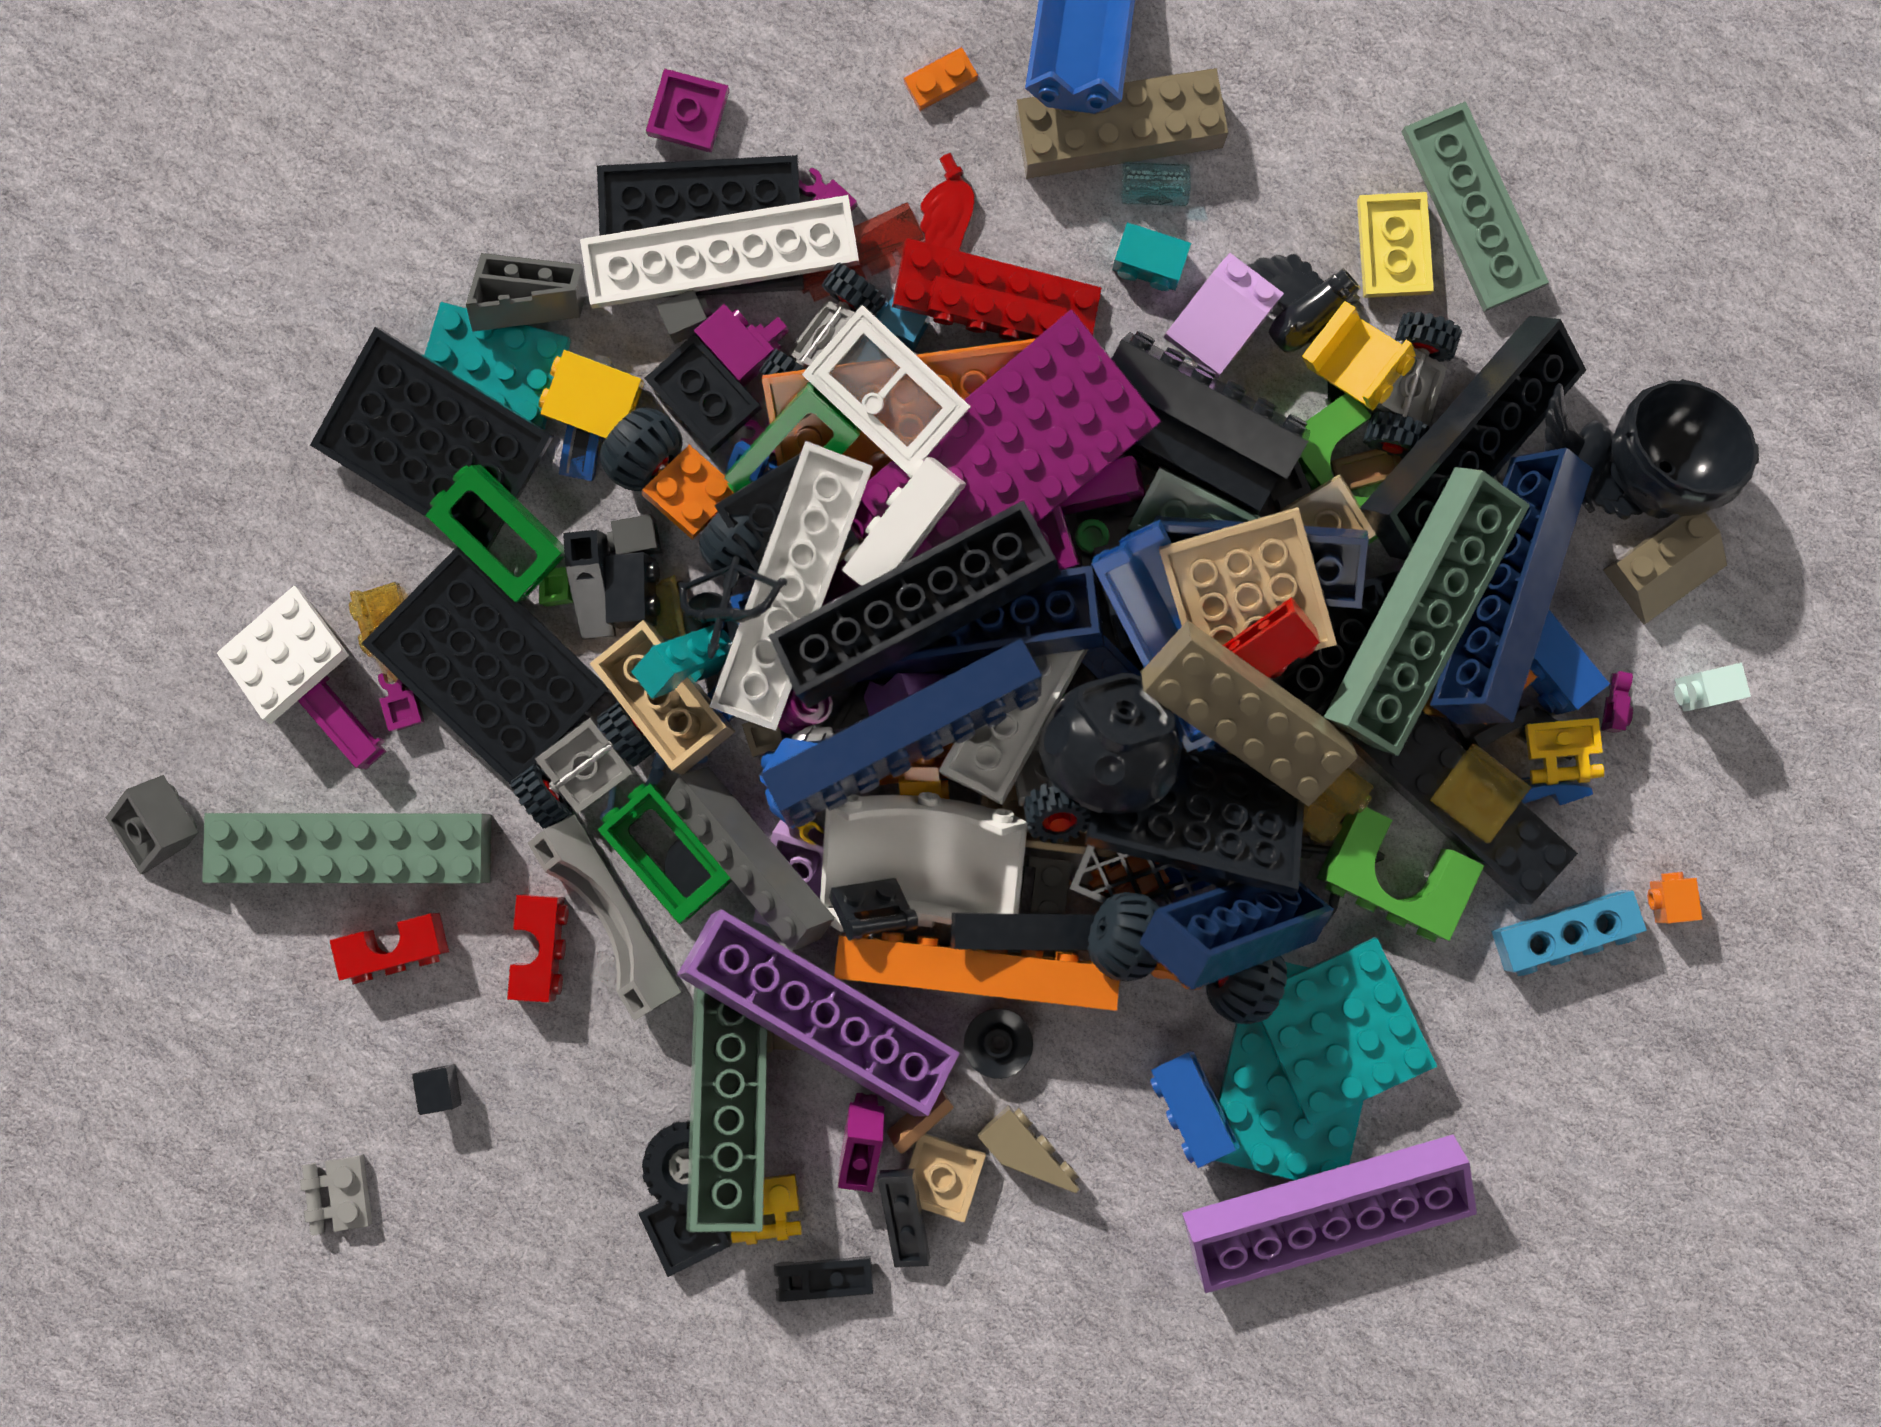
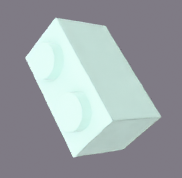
[1674,663,1751,712]

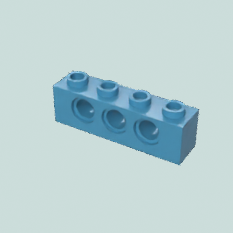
[1491,890,1647,976]

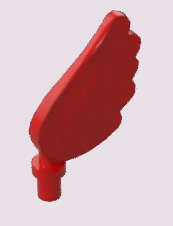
[920,153,974,251]

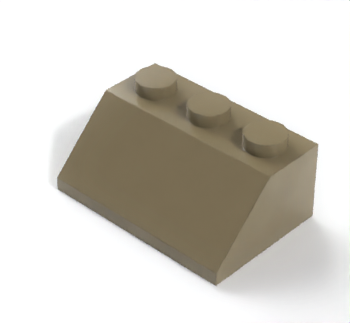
[1603,512,1727,625]

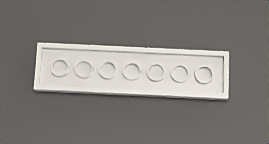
[580,195,860,309]
[709,441,873,731]

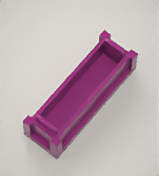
[298,675,387,770]

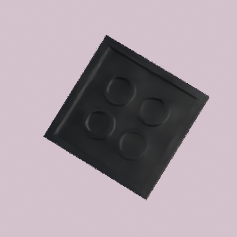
[714,453,860,573]

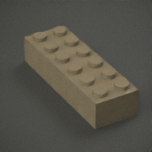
[1015,68,1228,179]
[1141,620,1357,806]

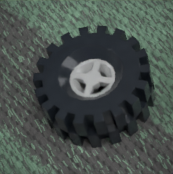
[642,1120,690,1212]

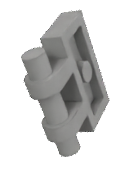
[300,1154,372,1235]

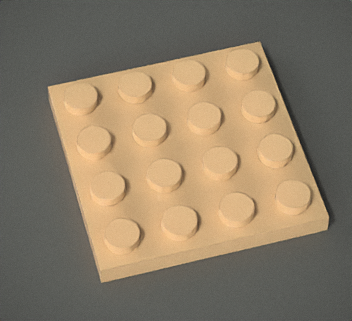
[1159,507,1337,651]

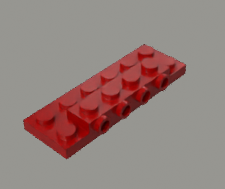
[892,238,1102,341]

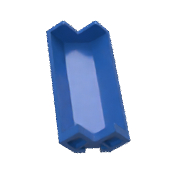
[1025,0,1135,114]
[1092,519,1216,752]

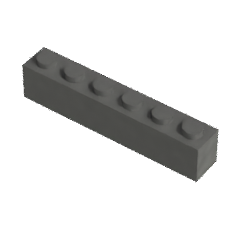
[666,767,835,952]

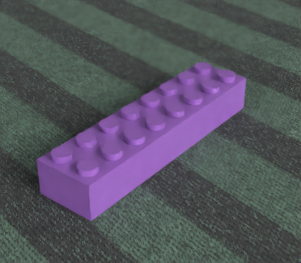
[677,909,960,1116]
[1182,1134,1477,1293]

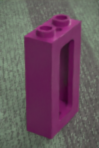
[1060,456,1146,516]

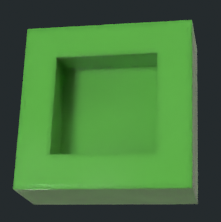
[539,567,574,607]

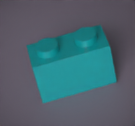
[1112,222,1191,291]

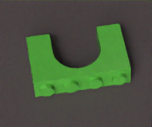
[1298,393,1378,545]
[1316,804,1484,943]

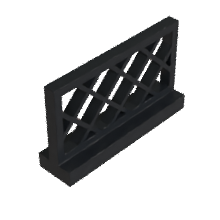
[1070,845,1230,905]

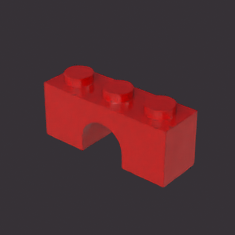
[507,894,569,1003]
[329,912,449,985]

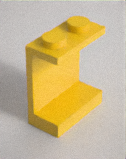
[1302,301,1416,411]
[538,350,645,439]

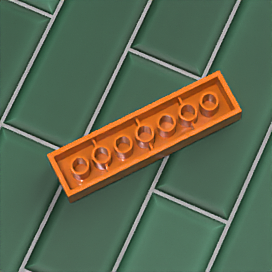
[834,931,1120,1011]

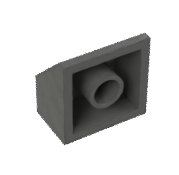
[106,775,199,875]

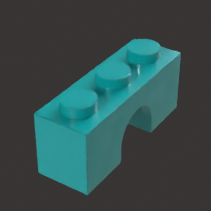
[631,624,733,699]

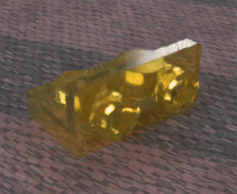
[349,582,404,659]

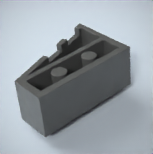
[466,253,587,332]

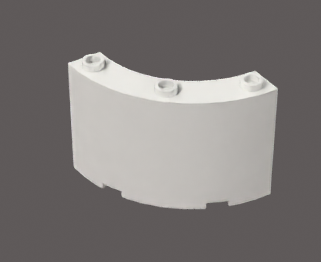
[820,792,1027,932]

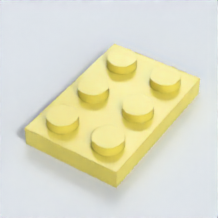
[1357,192,1434,298]

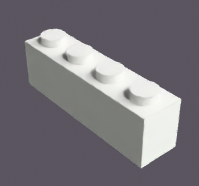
[842,457,966,586]

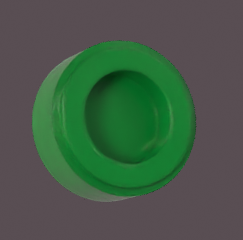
[1075,519,1109,555]

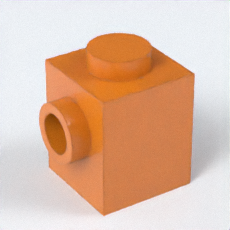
[1647,872,1703,924]

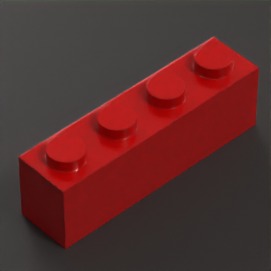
[1223,597,1321,678]

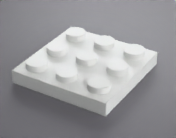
[217,586,349,724]

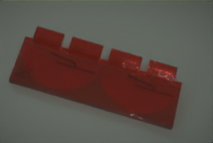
[801,202,924,302]

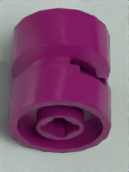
[778,688,833,735]

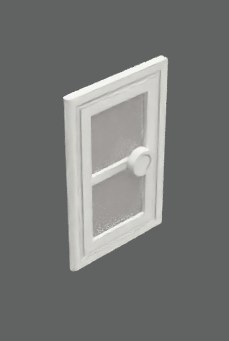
[802,305,971,474]

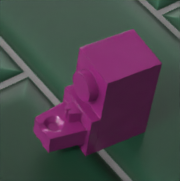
[694,304,789,387]
[838,1093,885,1192]

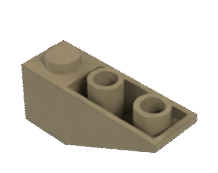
[978,1105,1080,1193]

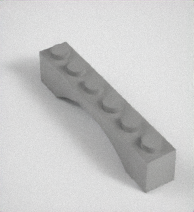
[528,815,681,1021]

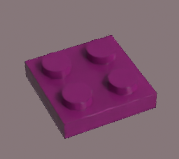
[646,68,730,153]

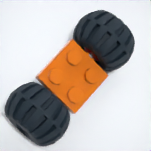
[600,407,764,579]
[1088,892,1287,1024]

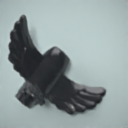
[1247,254,1361,403]
[1544,383,1643,520]

